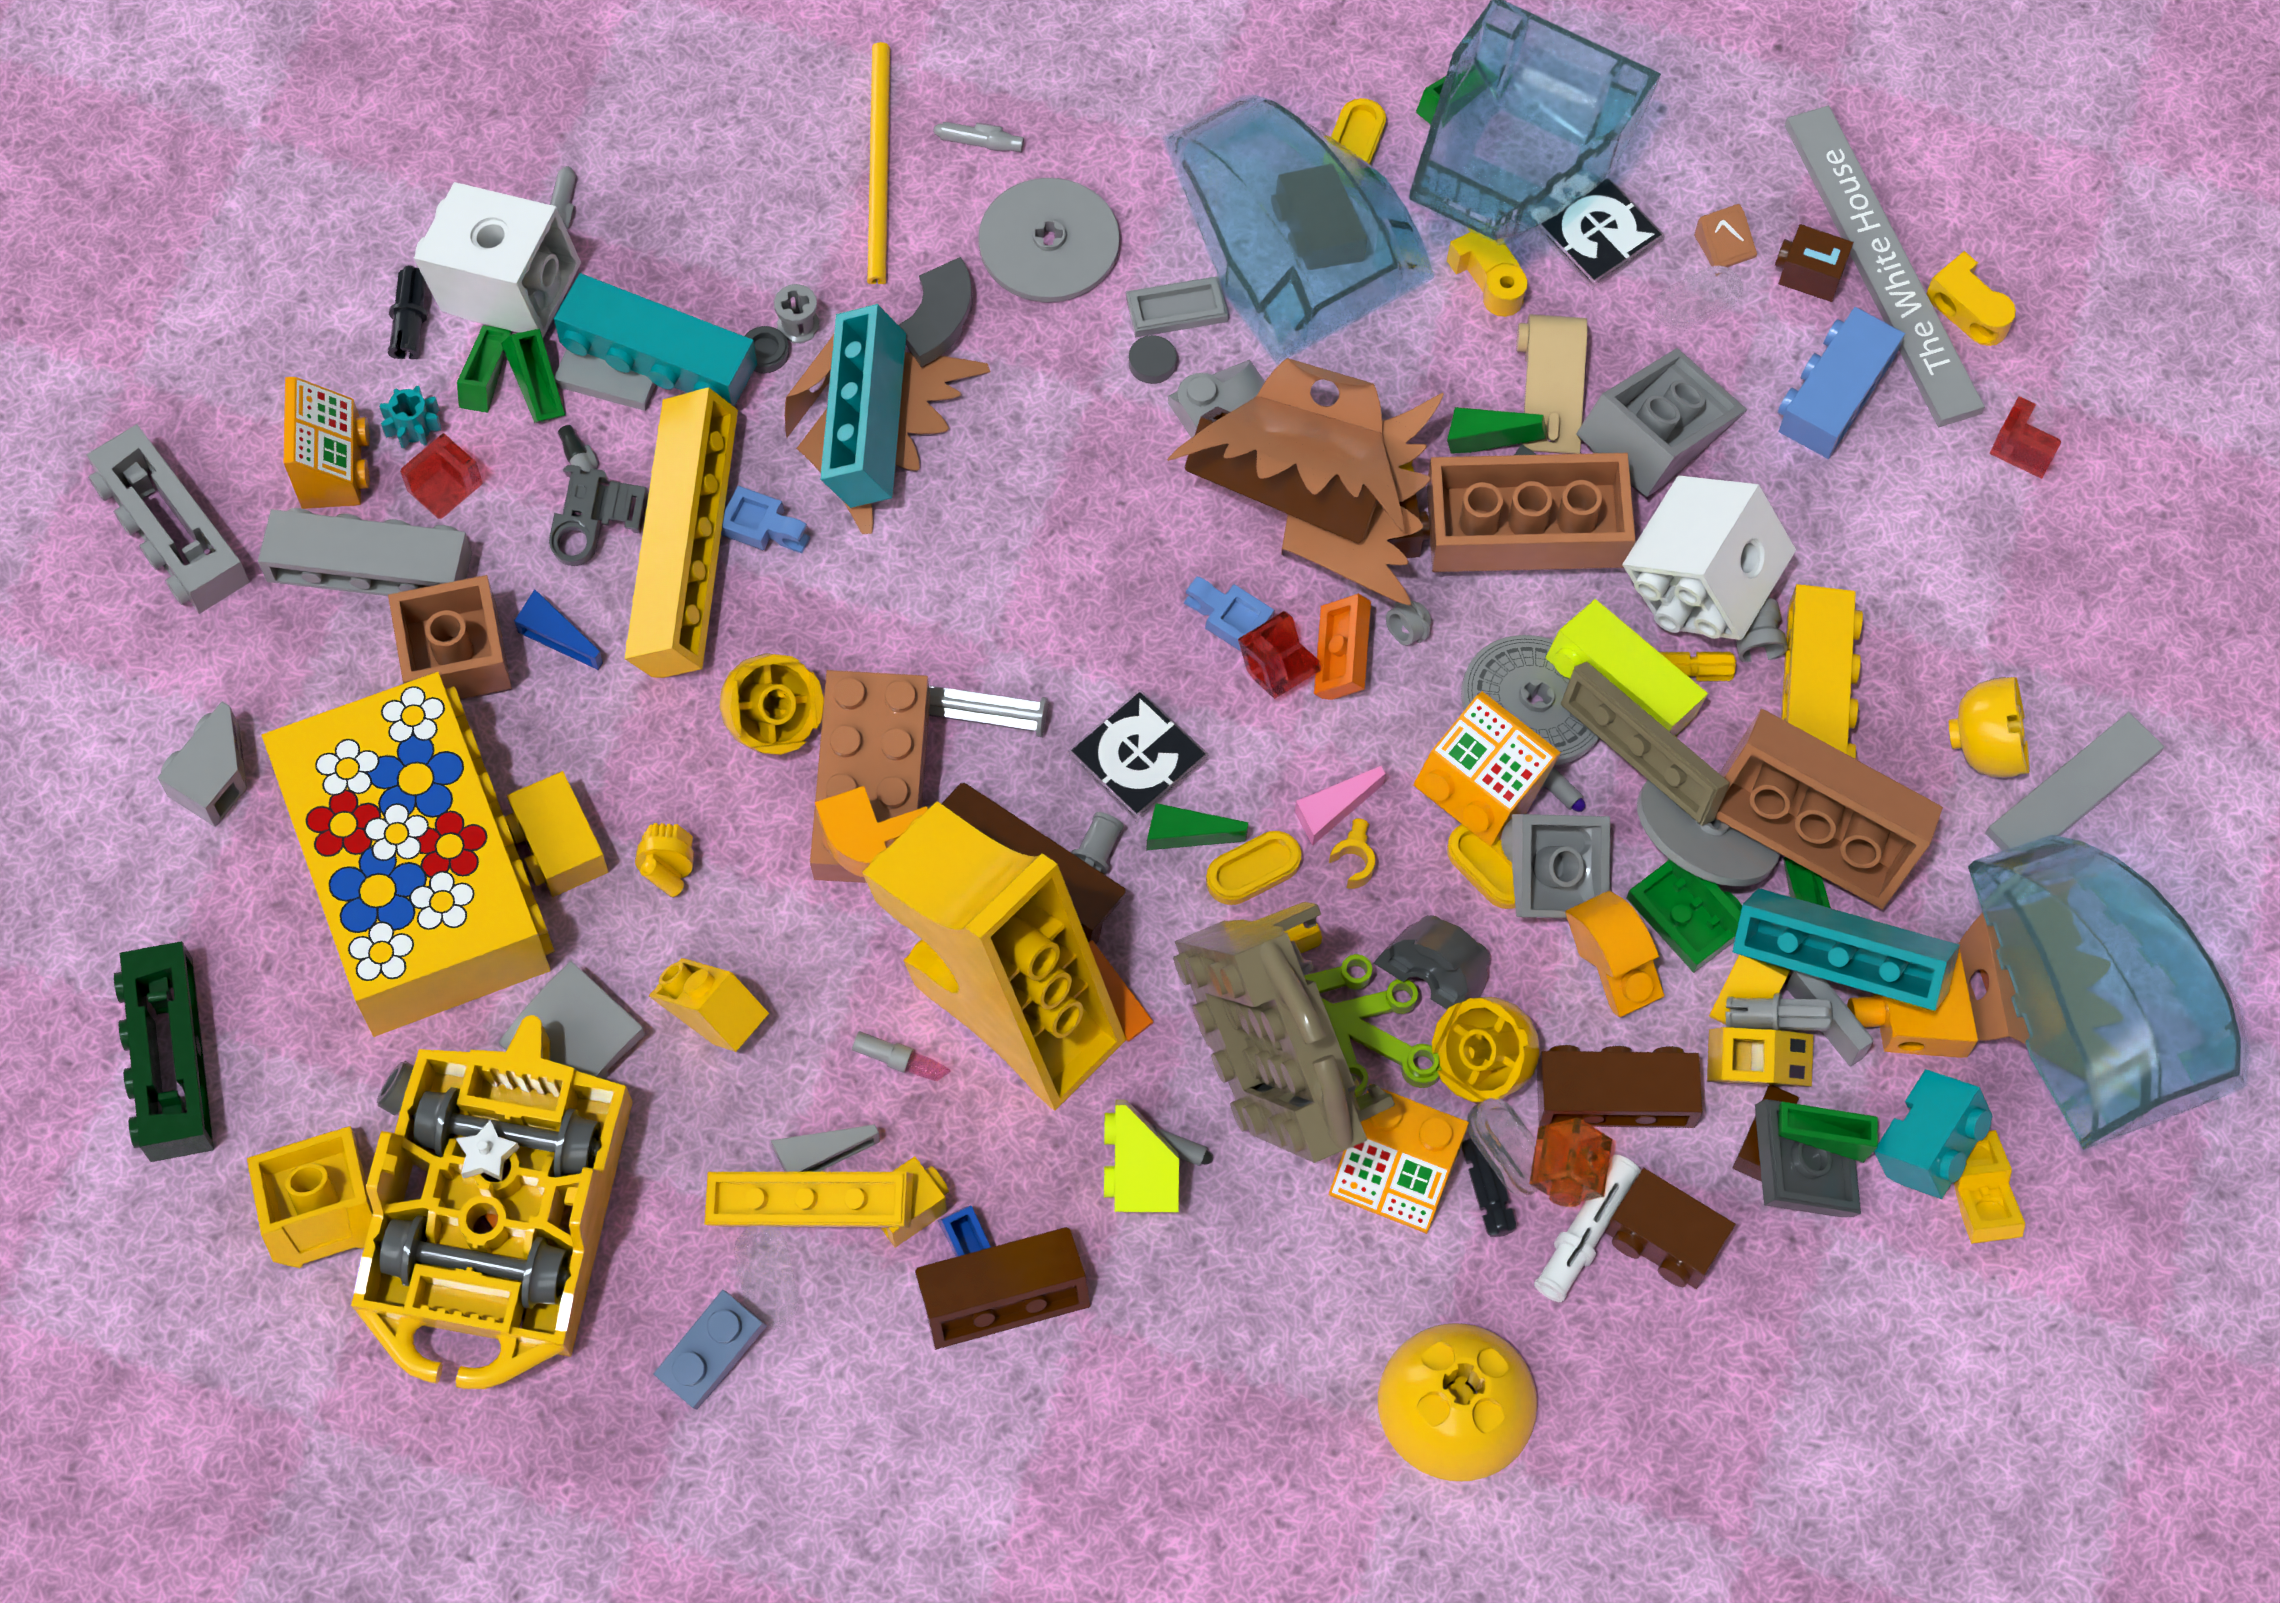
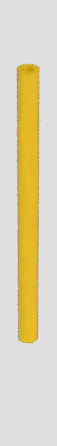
[867,42,890,284]

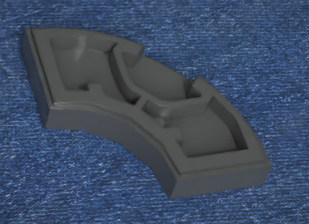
[899,257,973,367]

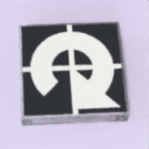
[1532,172,1665,291]
[1067,689,1209,824]

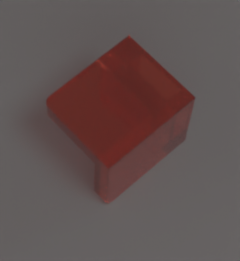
[1989,396,2061,479]
[400,433,483,519]
[1238,611,1321,699]

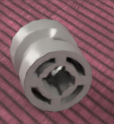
[1736,598,1788,662]

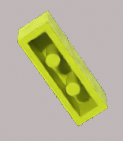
[1545,599,1708,737]

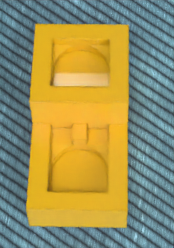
[1953,1130,2026,1244]

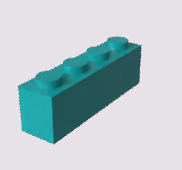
[554,273,757,407]
[820,304,906,508]
[1732,888,1960,1011]

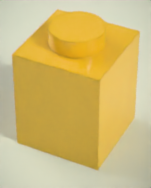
[881,1156,949,1248]

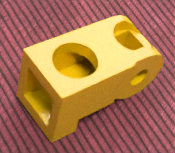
[1447,222,1527,317]
[1926,251,2016,346]

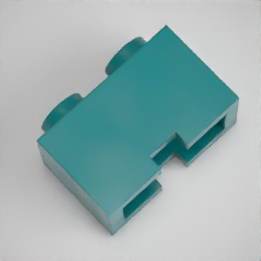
[1874,1069,1993,1199]

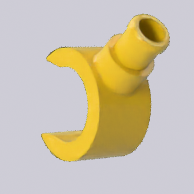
[1329,818,1375,889]

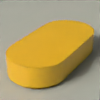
[1325,98,1386,180]
[1447,824,1516,909]
[1206,831,1301,905]

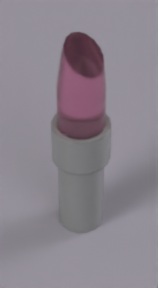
[852,1031,951,1081]

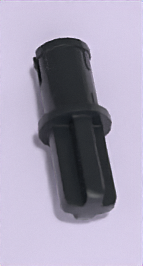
[388,265,428,360]

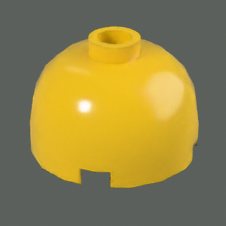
[719,653,824,755]
[1948,677,2030,777]
[1432,997,1540,1102]

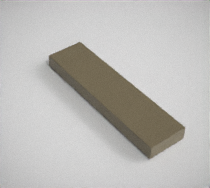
[1561,662,1730,826]

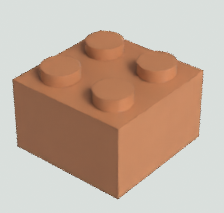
[388,575,512,699]

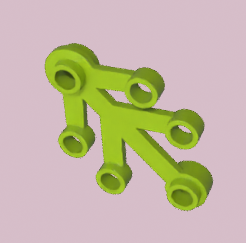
[1304,954,1442,1097]

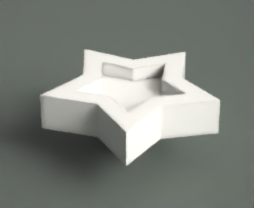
[456,1120,520,1181]

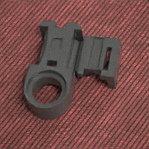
[549,465,649,566]

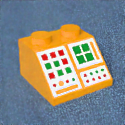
[283,377,370,509]
[1413,691,1561,847]
[1328,1084,1469,1234]

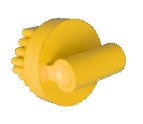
[635,823,694,897]

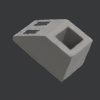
[157,701,247,827]

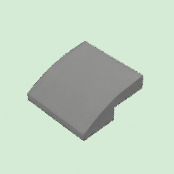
[499,961,645,1079]

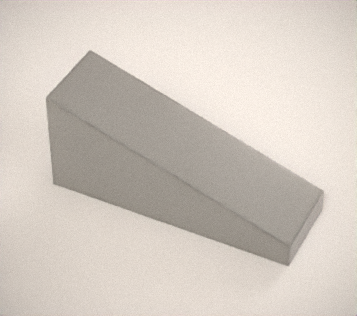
[771,1124,880,1172]

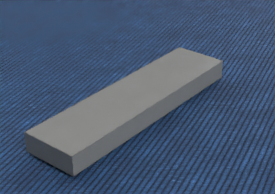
[1985,712,2165,869]

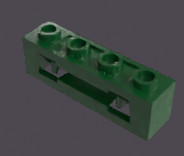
[114,941,214,1162]

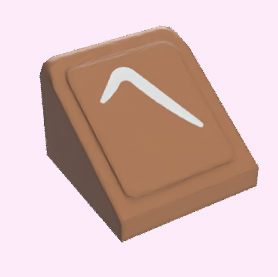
[1694,204,1757,272]

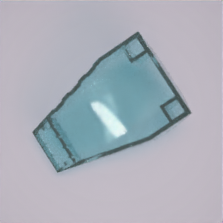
[1408,0,1661,245]
[1163,95,1434,365]
[1968,835,2250,1150]

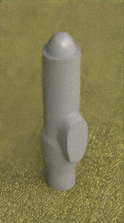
[933,122,1024,152]
[550,166,576,229]

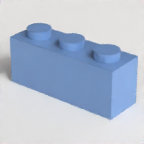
[1777,307,1905,459]

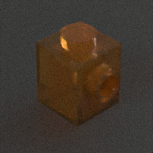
[1529,1118,1613,1207]

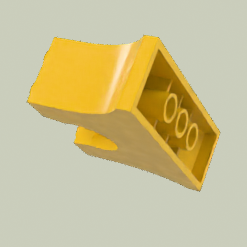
[862,801,1126,1111]

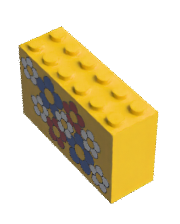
[261,672,555,1037]

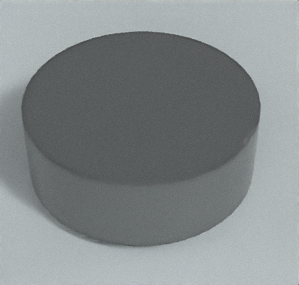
[745,326,789,373]
[1129,335,1176,384]
[377,1061,414,1116]

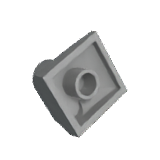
[1168,360,1265,438]
[1501,814,1610,918]

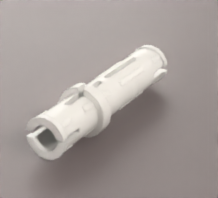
[1534,1154,1641,1302]

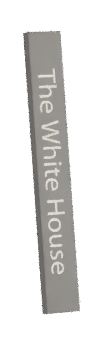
[1785,105,1985,428]

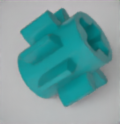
[379,386,442,449]

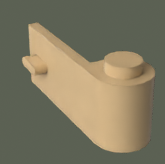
[1516,314,1587,454]

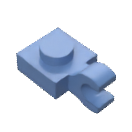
[721,486,810,554]
[1184,576,1275,654]

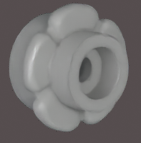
[1386,601,1431,645]

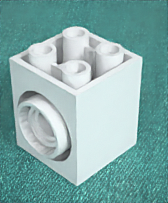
[414,182,581,338]
[1622,475,1796,640]

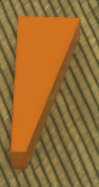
[1089,940,1153,1042]

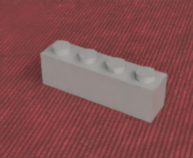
[258,508,472,596]

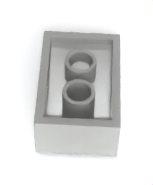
[1576,348,1747,497]

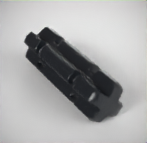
[1461,1135,1517,1237]

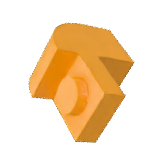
[815,786,928,877]
[1565,890,1664,1017]

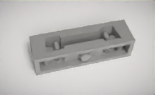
[86,424,250,614]

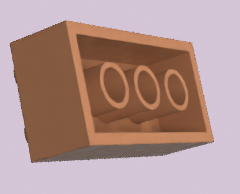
[1427,453,1635,572]
[810,670,930,883]
[1715,708,1943,910]

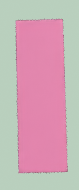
[1295,766,1386,846]

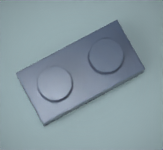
[653,1289,767,1410]

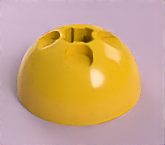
[1378,1323,1537,1481]

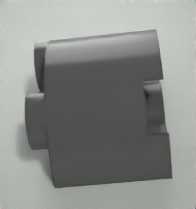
[1374,915,1490,1009]

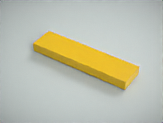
[704,1172,913,1228]

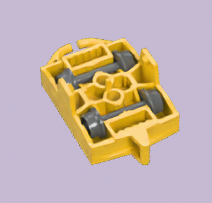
[351,1015,633,1389]

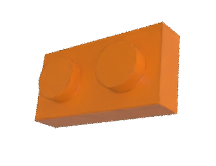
[1314,593,1371,700]

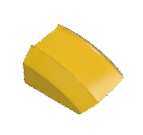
[247,1126,373,1269]

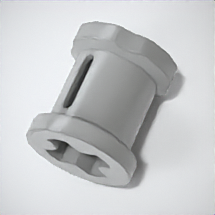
[774,284,819,344]

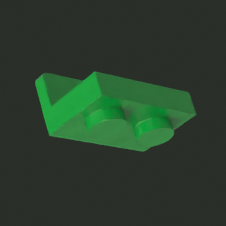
[1626,858,1742,973]

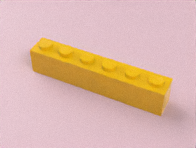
[624,387,738,678]

